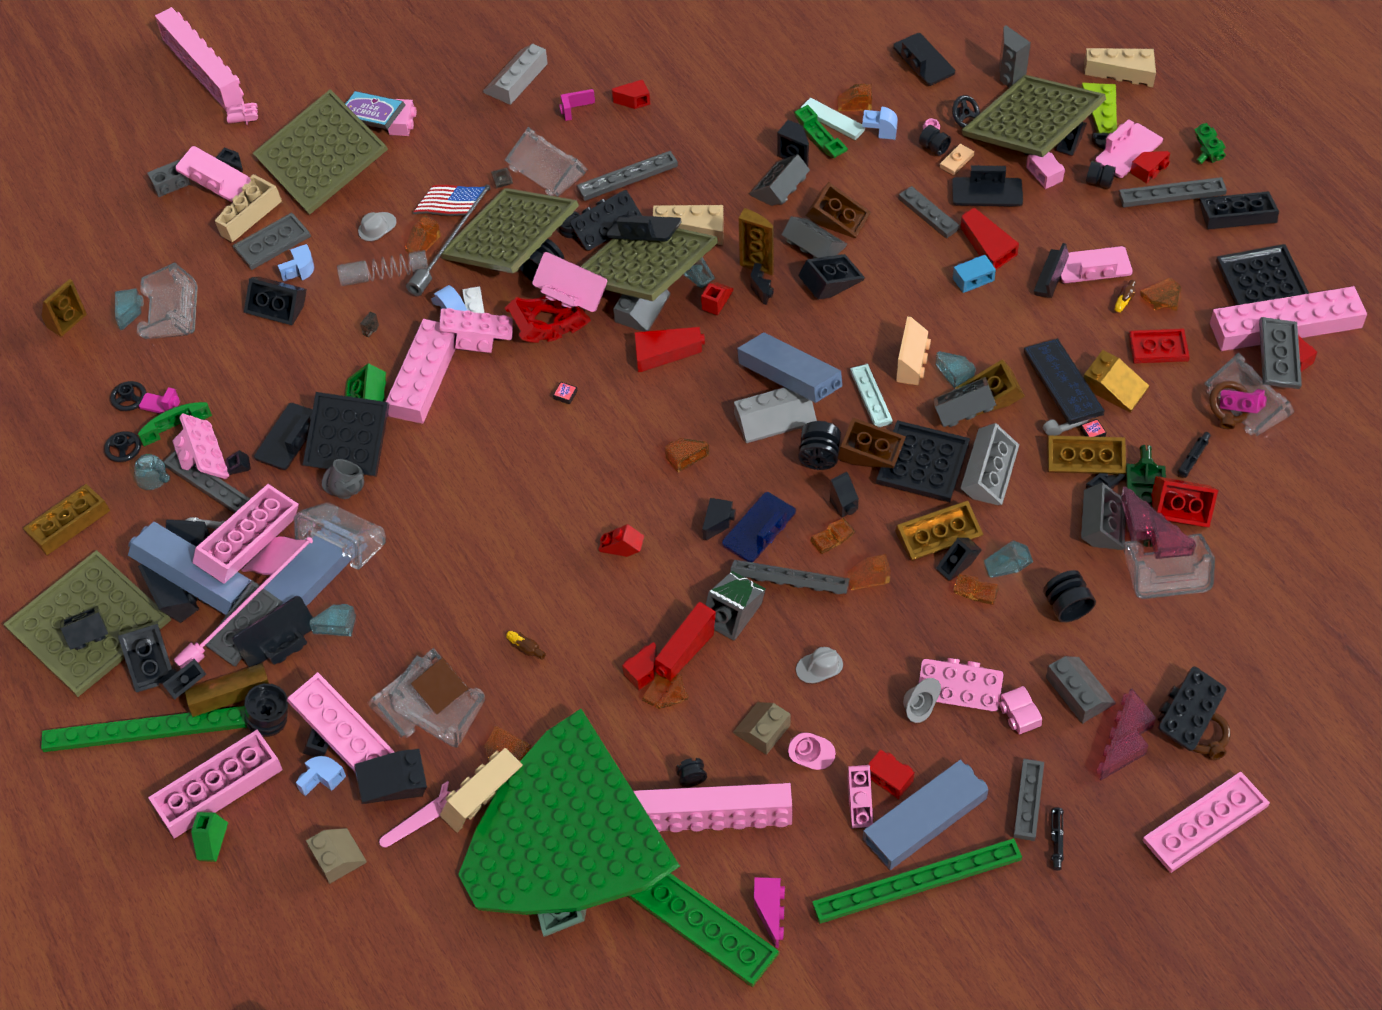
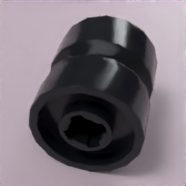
[919,125,951,156]
[1086,161,1116,189]

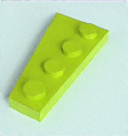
[1081,83,1117,134]

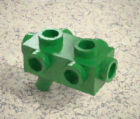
[1194,123,1226,164]

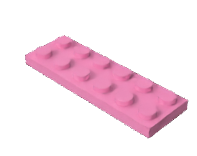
[287,673,394,772]
[1142,772,1270,873]

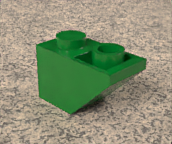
[191,812,228,862]

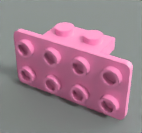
[1095,119,1163,178]
[176,146,251,202]
[1061,246,1132,283]
[533,252,607,312]
[439,308,513,353]
[173,414,229,479]
[919,658,1003,711]

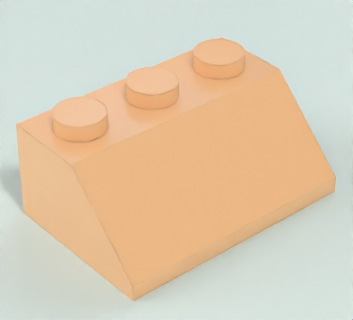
[897,316,931,385]

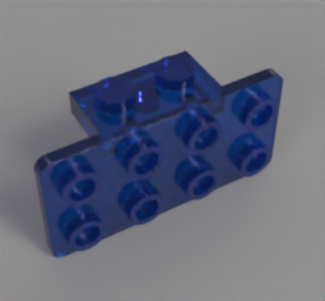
[722,492,796,562]

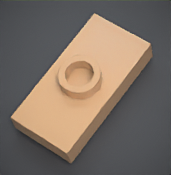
[940,144,974,175]

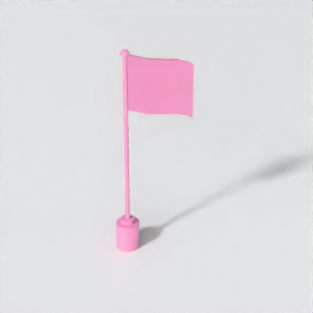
[173,537,313,666]

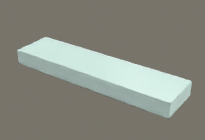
[801,98,865,140]
[850,364,893,427]

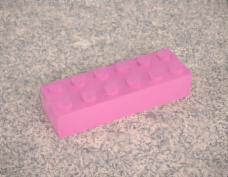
[386,319,457,424]
[193,484,299,584]
[148,730,283,839]

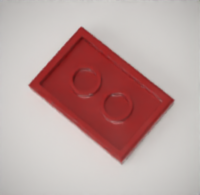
[1128,329,1190,364]

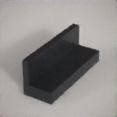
[1034,243,1069,298]

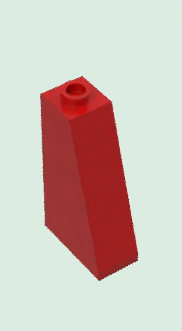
[960,207,1019,270]
[635,327,705,372]
[654,602,716,681]

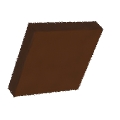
[410,657,469,715]

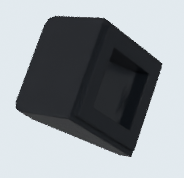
[226,450,251,475]

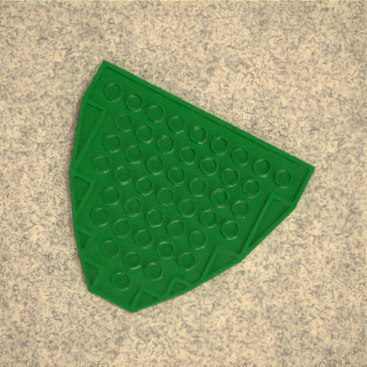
[458,709,680,915]

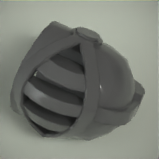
[322,459,364,499]

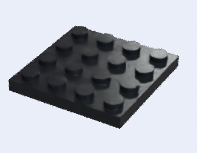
[1216,244,1309,306]
[303,392,390,477]
[876,420,970,502]

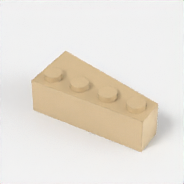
[1084,48,1156,87]
[215,174,282,242]
[653,205,724,245]
[440,748,523,833]

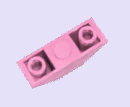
[847,765,873,828]

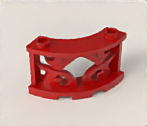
[505,296,591,343]

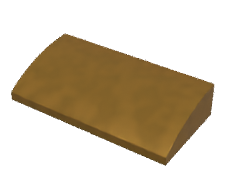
[739,208,774,275]
[1047,435,1126,474]
[23,484,110,555]
[895,501,983,561]
[185,663,269,717]

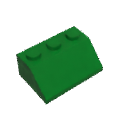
[345,363,386,401]

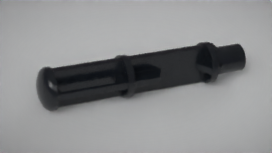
[1177,432,1211,478]
[1051,807,1064,871]

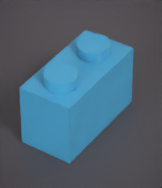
[953,255,996,293]

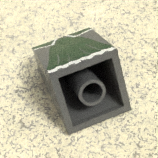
[705,571,766,640]

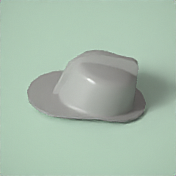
[358,212,397,241]
[796,647,843,684]
[903,678,941,723]

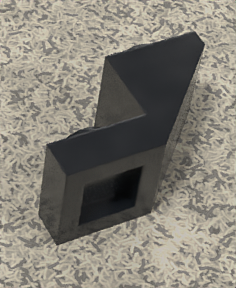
[750,263,774,305]

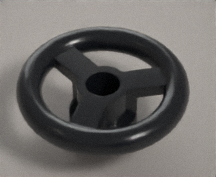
[952,95,980,128]
[110,381,147,411]
[104,431,141,462]

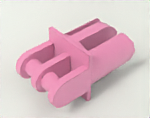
[226,101,258,125]

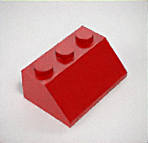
[1151,476,1218,527]

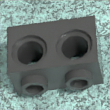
[147,160,190,197]

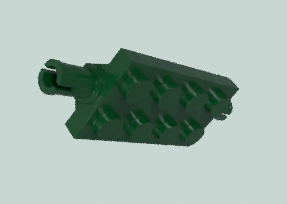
[1126,445,1168,547]

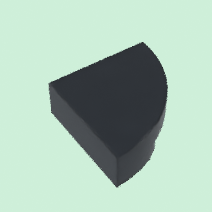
[1092,133,1109,150]

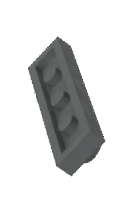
[899,186,960,239]
[1014,759,1044,841]

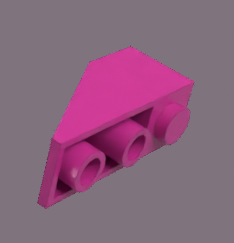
[754,877,785,948]

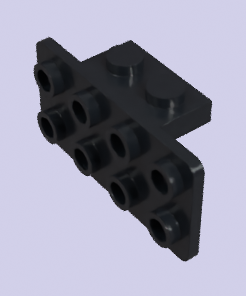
[893,33,956,86]
[952,165,1023,206]
[570,190,642,251]
[607,215,682,242]
[254,403,312,470]
[232,596,317,667]
[1157,666,1227,751]

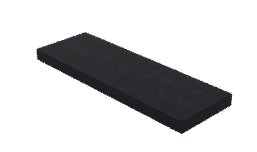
[1024,338,1105,425]

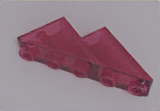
[1121,487,1196,559]
[1097,689,1156,781]

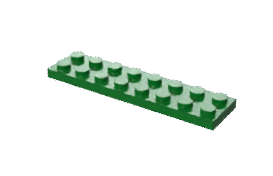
[628,873,779,987]

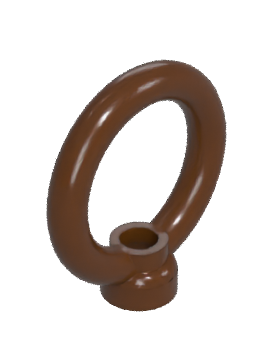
[1209,381,1250,429]
[1193,712,1231,760]

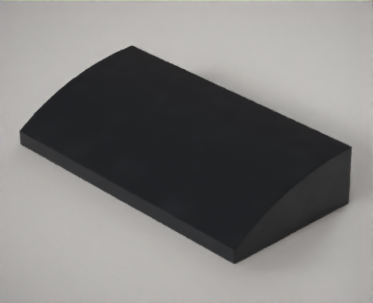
[1200,191,1279,230]

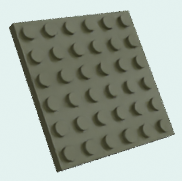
[962,75,1106,157]
[253,89,388,215]
[441,188,579,273]
[581,228,718,301]
[3,550,171,697]

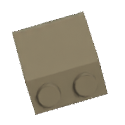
[733,702,791,755]
[306,828,367,884]

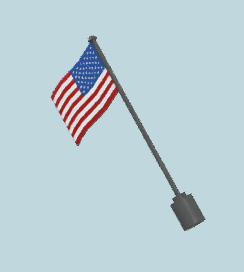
[406,185,490,296]

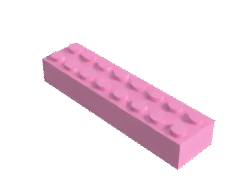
[155,7,244,111]
[1210,286,1367,351]
[634,783,792,833]

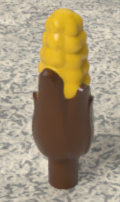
[1114,280,1136,313]
[506,631,546,660]

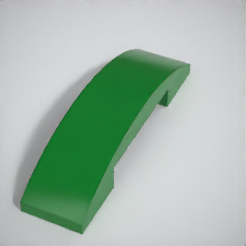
[794,105,848,158]
[138,402,212,447]

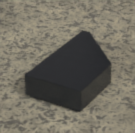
[216,147,243,172]
[1086,473,1125,489]

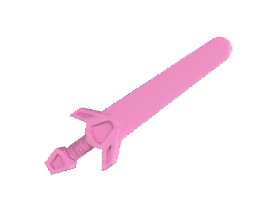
[379,781,459,847]

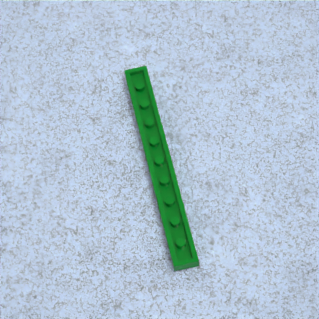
[41,706,247,752]
[812,838,1022,924]

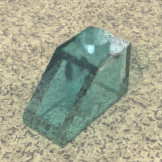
[684,257,715,288]
[115,288,144,330]
[935,351,976,389]
[984,540,1033,578]
[309,604,356,636]

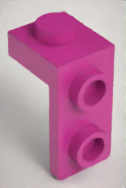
[559,89,595,121]
[139,387,180,414]
[1220,389,1267,414]

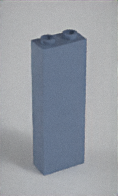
[737,333,842,403]
[264,517,366,606]
[128,522,252,615]
[863,760,988,870]

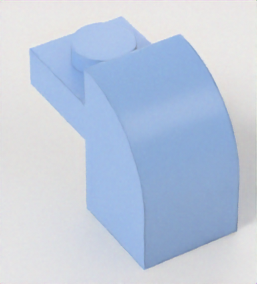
[862,107,898,140]
[278,244,314,281]
[431,285,467,311]
[296,756,346,796]

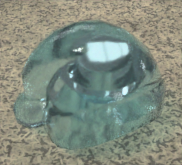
[134,454,170,490]

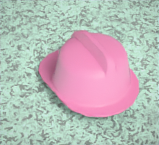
[788,733,836,770]

